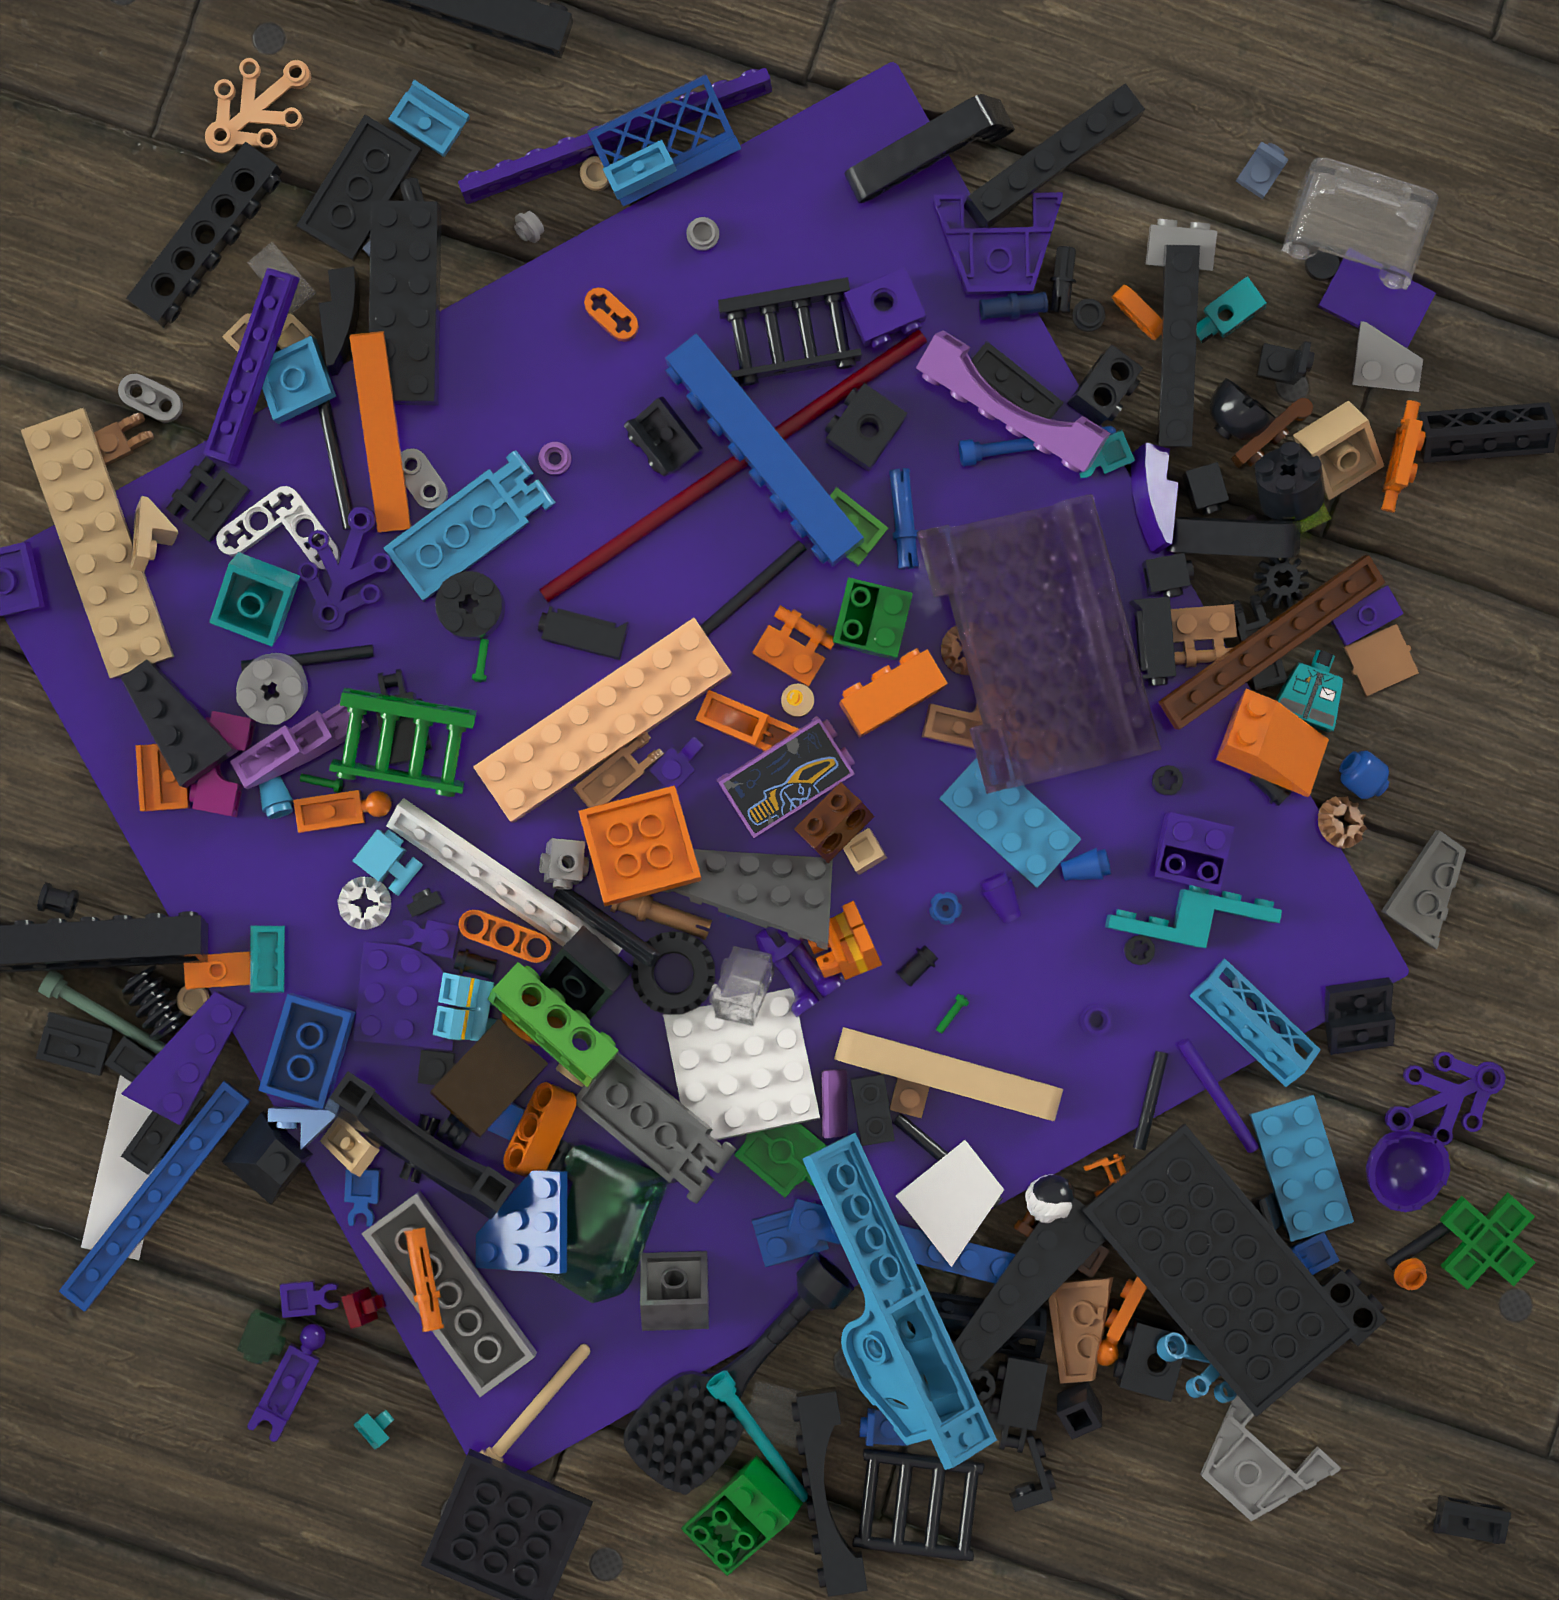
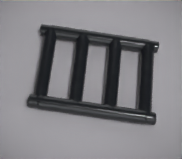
[852,1449,985,1561]

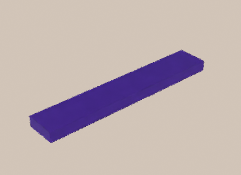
[203,268,300,465]

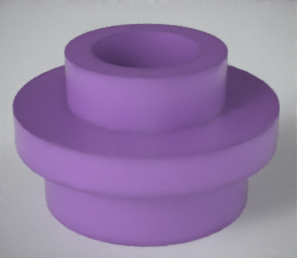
[538,442,572,475]

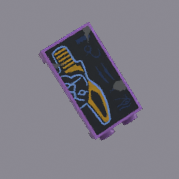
[716,716,855,838]

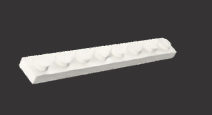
[386,798,622,955]

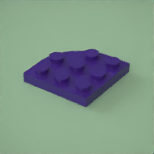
[353,941,457,1051]

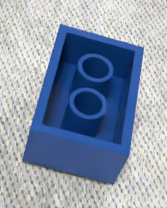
[258,993,356,1110]

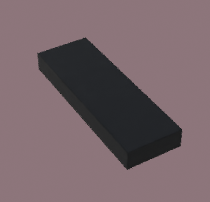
[971,341,1064,419]

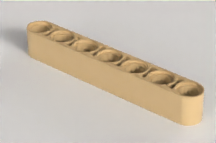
[834,1027,1064,1121]

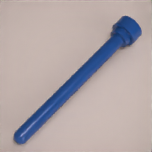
[958,426,1116,467]

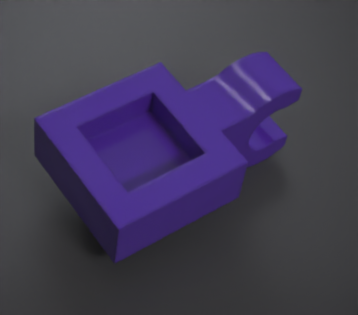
[649,737,704,790]

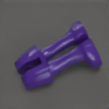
[755,929,846,1017]

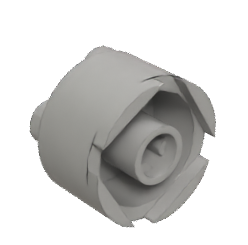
[236,653,308,725]

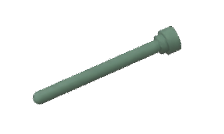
[38,970,166,1054]

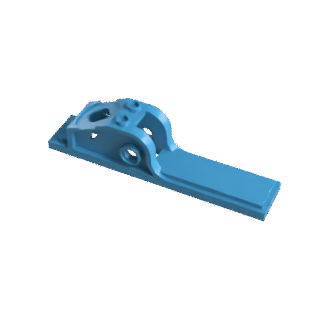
[802,1133,997,1470]

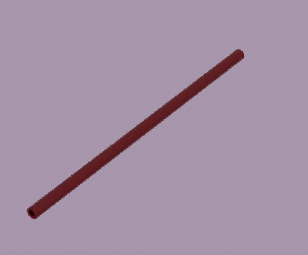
[539,330,927,603]

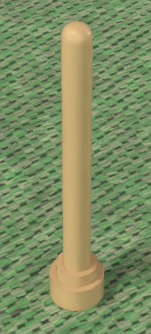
[479,1344,590,1462]

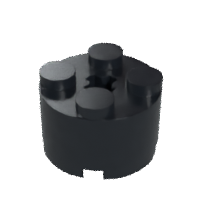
[1255,442,1325,521]
[435,571,505,641]

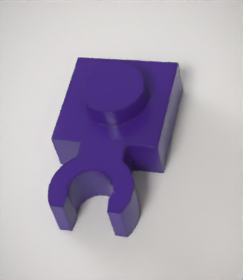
[399,920,460,959]
[280,1280,340,1318]

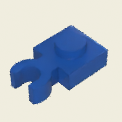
[344,1168,381,1227]

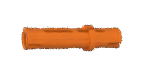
[404,1227,444,1332]

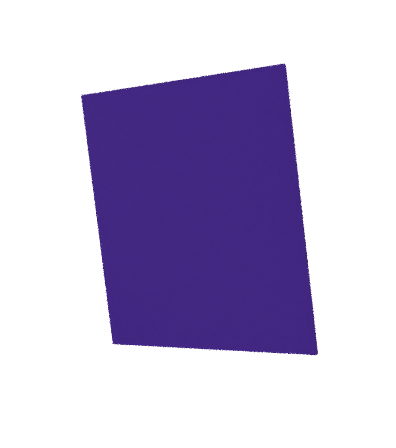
[4,62,1409,1472]

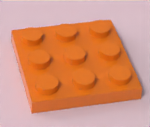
[578,785,701,907]

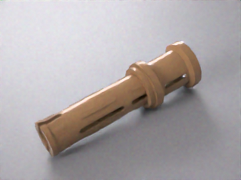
[610,894,712,940]

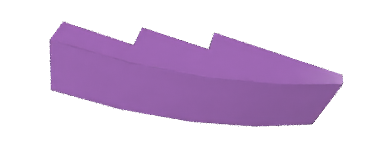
[230,703,369,789]

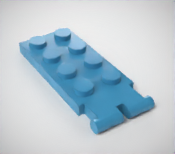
[384,450,556,602]

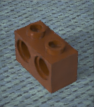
[794,782,875,863]

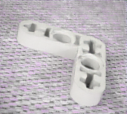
[216,486,340,570]

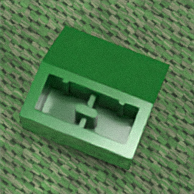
[833,577,913,661]

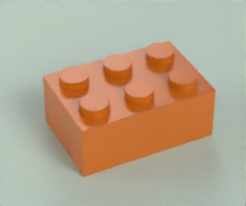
[839,648,948,738]

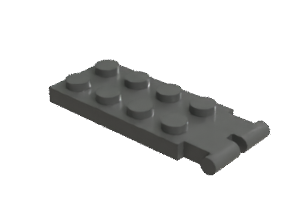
[576,1052,736,1204]

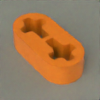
[1112,284,1163,340]
[584,287,639,342]

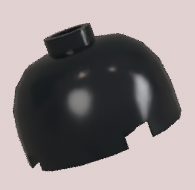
[1209,378,1276,440]

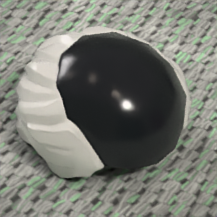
[1025,1174,1075,1223]

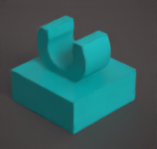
[353,1410,394,1450]

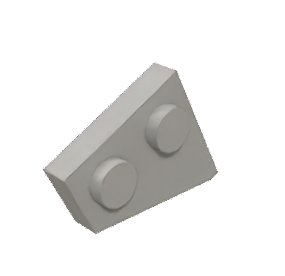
[1352,321,1423,392]

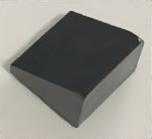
[1251,1192,1283,1230]

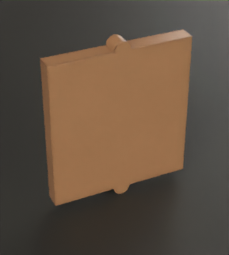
[1343,624,1419,697]

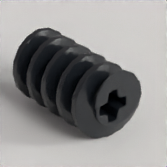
[122,965,187,1041]

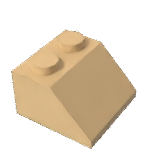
[1293,401,1384,500]

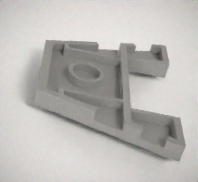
[1200,1395,1341,1521]

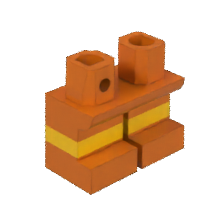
[808,900,882,980]

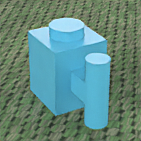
[353,829,423,896]

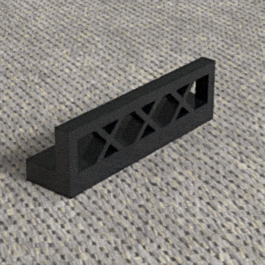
[1418,402,1558,463]
[910,1291,1047,1359]

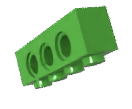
[487,962,619,1088]

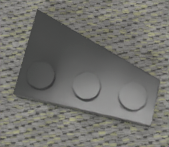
[1381,830,1466,949]

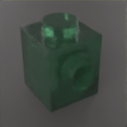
[237,1309,287,1364]

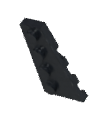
[121,659,238,788]

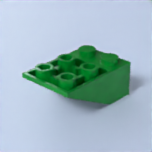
[681,1455,803,1576]

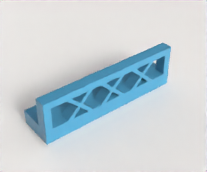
[1190,958,1321,1087]

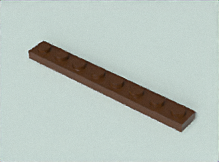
[1158,555,1386,730]

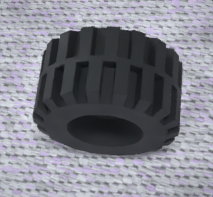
[631,932,715,1015]

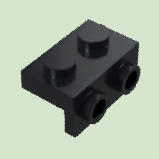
[624,396,703,476]

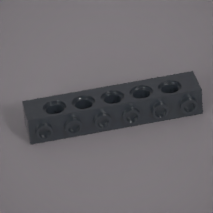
[126,142,282,328]

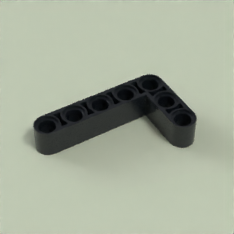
[844,94,1015,204]

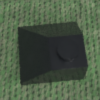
[222,1111,313,1205]

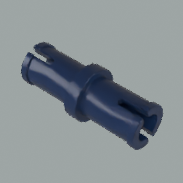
[979,292,1048,320]

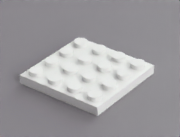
[663,988,820,1141]

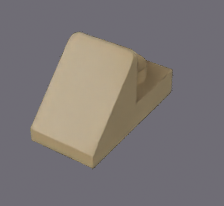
[131,496,178,571]
[320,1117,380,1177]

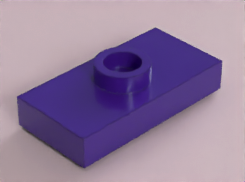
[1331,585,1404,646]

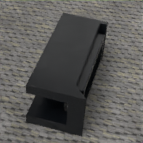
[1129,597,1176,686]
[538,606,629,660]

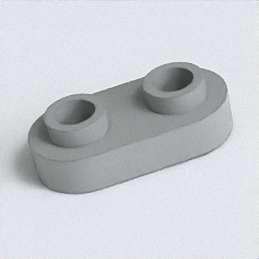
[118,374,183,423]
[401,449,448,510]

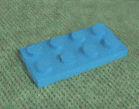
[939,751,1081,888]
[1249,1095,1354,1242]

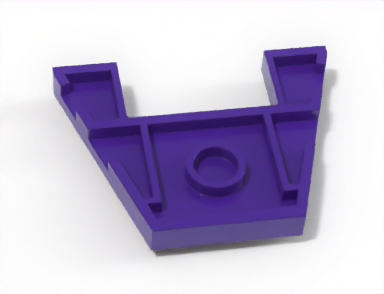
[934,192,1063,294]

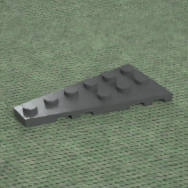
[663,849,833,950]

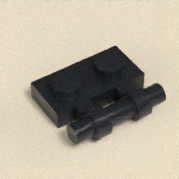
[166,457,251,543]

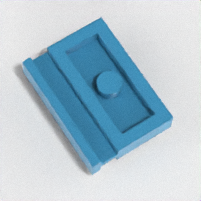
[388,80,470,157]

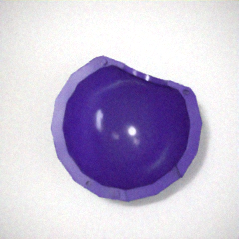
[1366,1131,1450,1212]

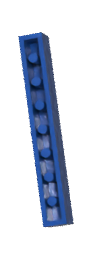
[665,333,864,567]

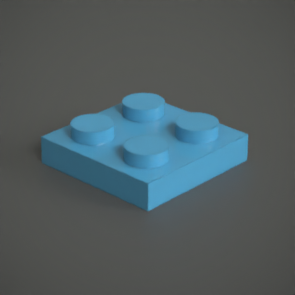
[262,336,336,424]

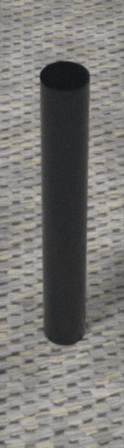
[1133,1051,1168,1151]
[1385,1222,1451,1271]

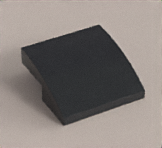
[1325,977,1396,1055]

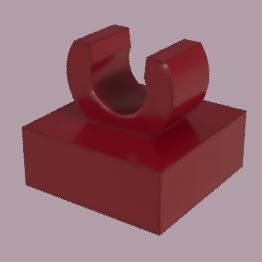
[341,1287,386,1329]

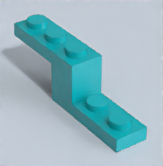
[1105,885,1282,948]

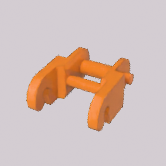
[1083,1153,1126,1197]

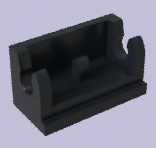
[1433,1495,1511,1545]

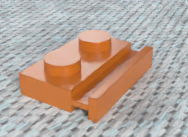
[135,744,190,812]

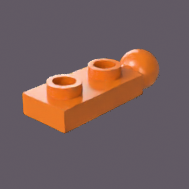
[293,790,392,833]
[1097,1276,1147,1366]

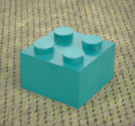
[209,552,300,647]

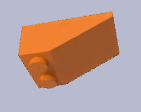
[1216,688,1329,797]

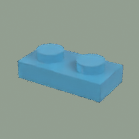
[603,140,677,200]

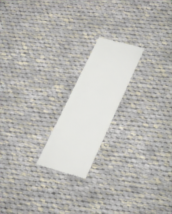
[81,1075,162,1260]

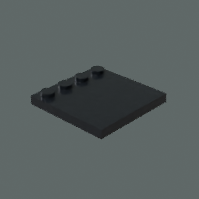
[421,1449,593,1600]

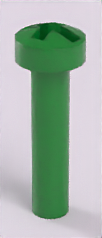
[471,639,489,682]
[300,773,343,793]
[936,994,969,1034]

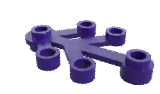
[297,507,392,630]
[1385,1051,1506,1146]

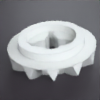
[337,877,391,930]

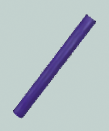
[1178,1038,1259,1153]

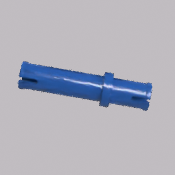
[889,468,919,570]

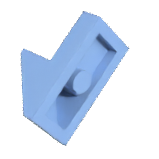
[268,1106,338,1149]

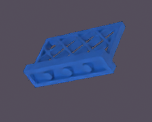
[587,74,741,207]

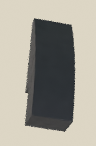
[319,266,360,376]

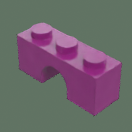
[189,711,256,817]

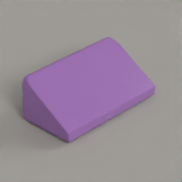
[821,1069,848,1138]

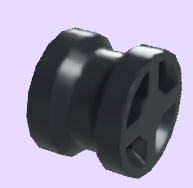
[436,1113,472,1151]

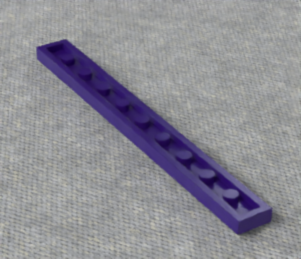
[458,68,772,204]

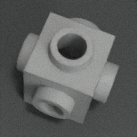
[539,838,589,890]

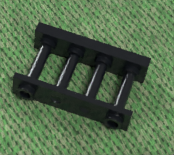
[718,277,862,386]

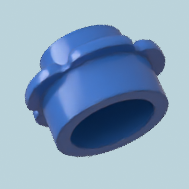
[929,892,962,925]

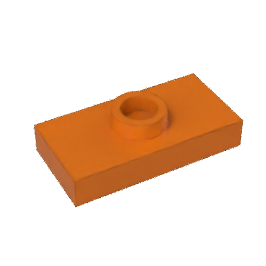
[184,951,250,989]

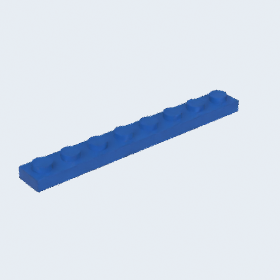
[59,1081,251,1312]
[787,1198,1016,1283]

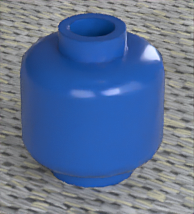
[1339,750,1389,799]

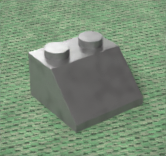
[640,1251,709,1331]

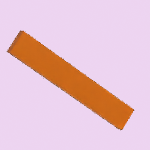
[350,331,411,532]

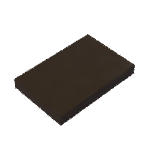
[430,1019,548,1138]

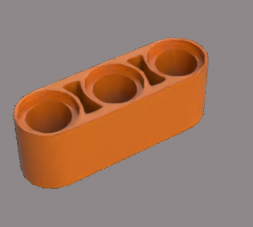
[459,910,553,963]
[503,1082,577,1177]

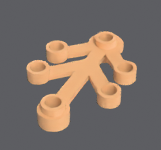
[205,58,311,154]

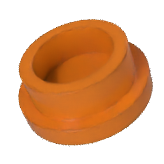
[1394,1258,1427,1290]

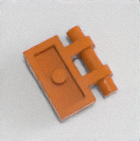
[752,605,835,687]

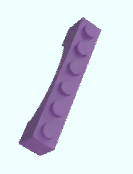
[916,331,1111,472]

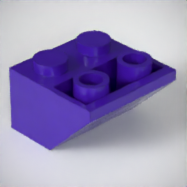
[1154,812,1235,892]

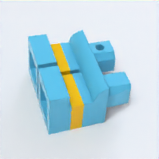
[433,972,497,1041]

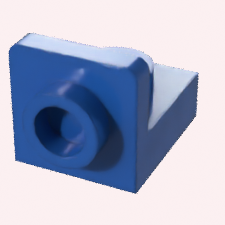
[859,1408,906,1446]

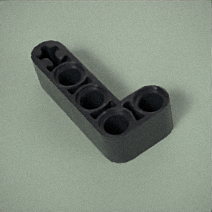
[1166,516,1301,558]

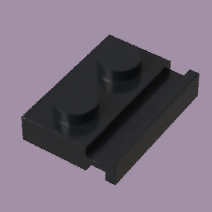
[36,1011,115,1076]

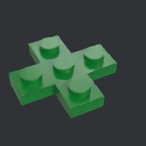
[1440,1192,1536,1290]

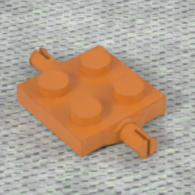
[1381,400,1425,513]

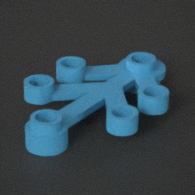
[1157,1332,1237,1403]

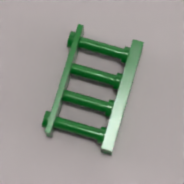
[329,688,477,797]

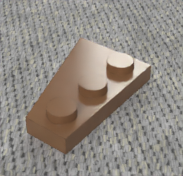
[1048,1277,1113,1384]

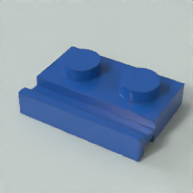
[752,1201,829,1267]

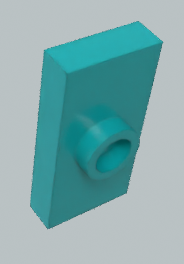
[250,926,285,993]

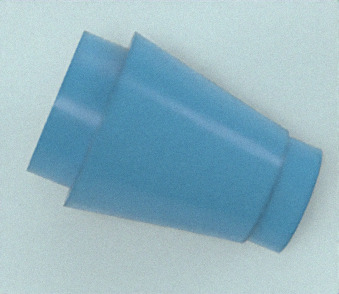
[259,776,294,819]

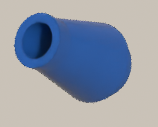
[1061,847,1111,881]

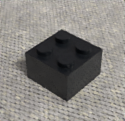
[540,925,634,1020]

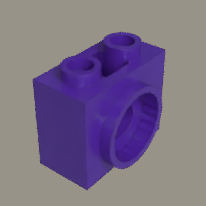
[844,267,926,348]

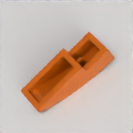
[695,690,799,751]

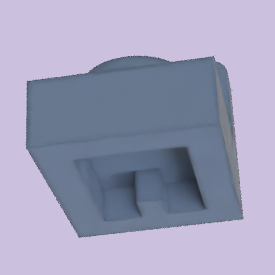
[1235,142,1288,199]

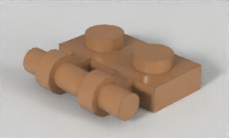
[1171,604,1237,668]

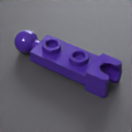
[247,1324,326,1442]

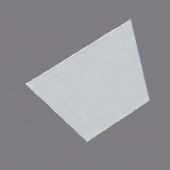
[896,1140,1004,1267]

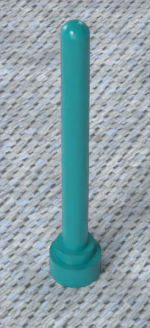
[706,1371,809,1502]

